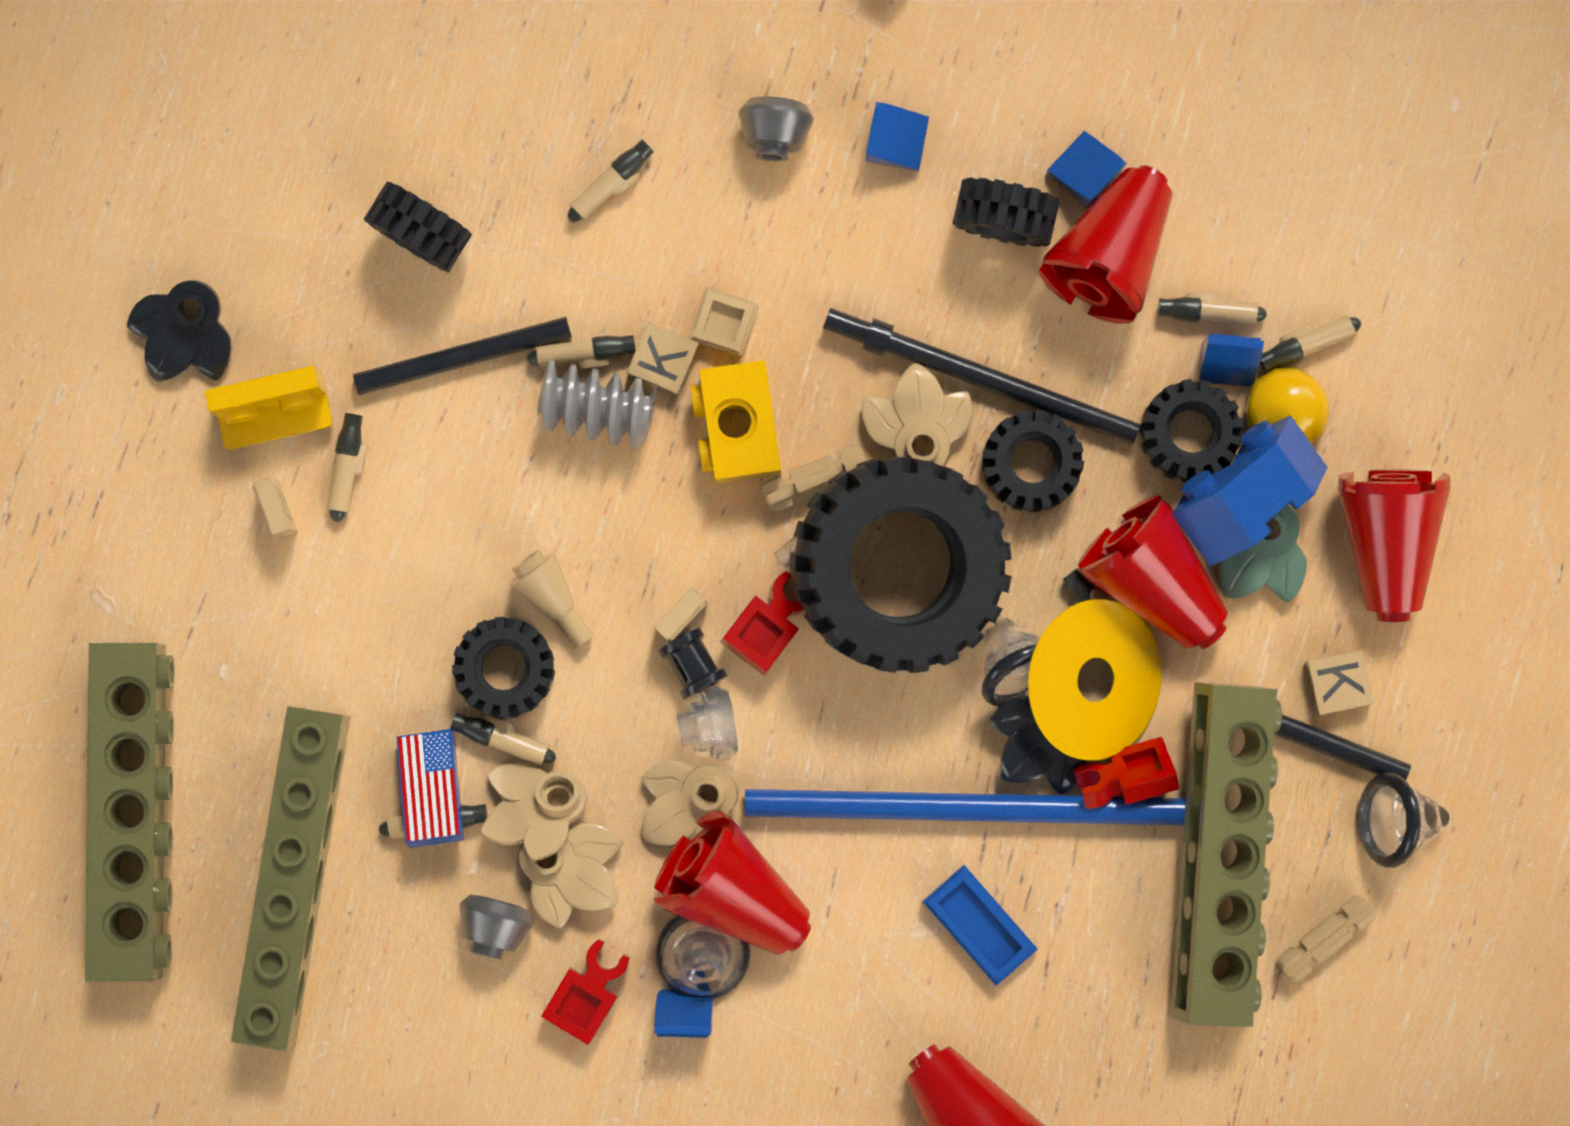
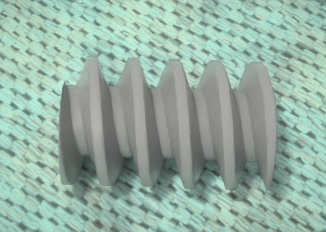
[538,359,658,450]

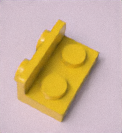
[204,365,333,450]

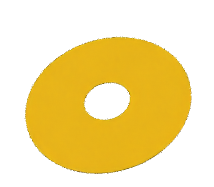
[1028,599,1162,760]

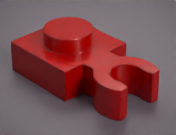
[720,571,804,676]
[1074,736,1180,809]
[541,939,630,1046]

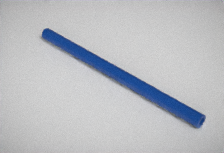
[745,789,1186,826]

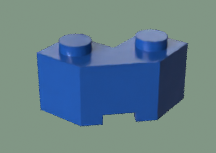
[1172,415,1328,567]

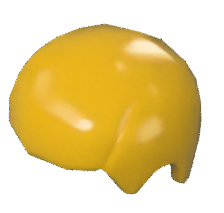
[1245,367,1329,445]

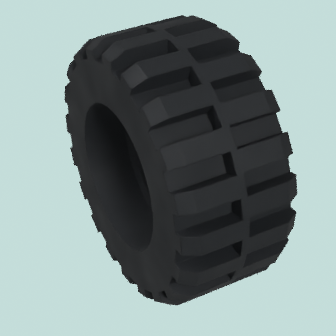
[790,457,1012,673]

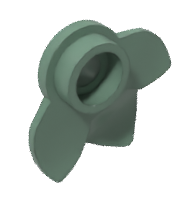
[1218,505,1307,602]

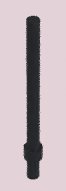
[823,308,1141,445]

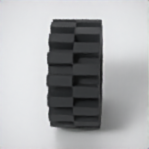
[953,177,1060,247]
[364,181,472,273]
[1139,379,1244,482]
[982,409,1084,513]
[452,617,555,718]

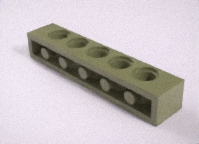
[85,643,175,981]
[1170,682,1282,1027]
[231,706,351,1051]

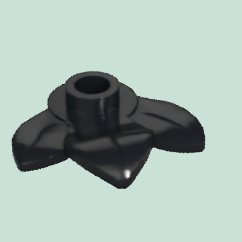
[126,280,232,381]
[989,695,1087,794]

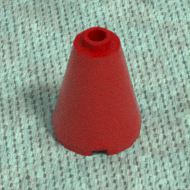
[1039,165,1173,324]
[1338,469,1451,622]
[1078,494,1228,649]
[654,811,811,955]
[906,1044,1045,1126]

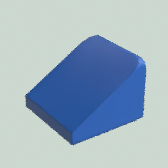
[865,102,929,171]
[1046,131,1127,209]
[1199,333,1264,387]
[654,989,713,1038]

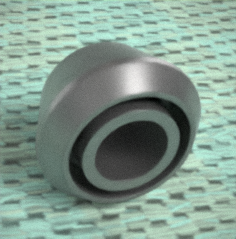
[738,96,814,161]
[459,894,534,960]

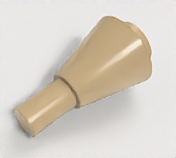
[509,550,593,648]

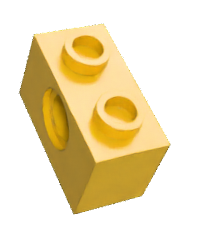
[690,360,781,484]

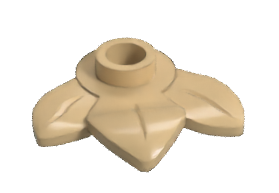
[862,363,973,466]
[641,760,739,846]
[481,762,587,861]
[519,823,623,928]

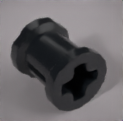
[658,628,728,700]

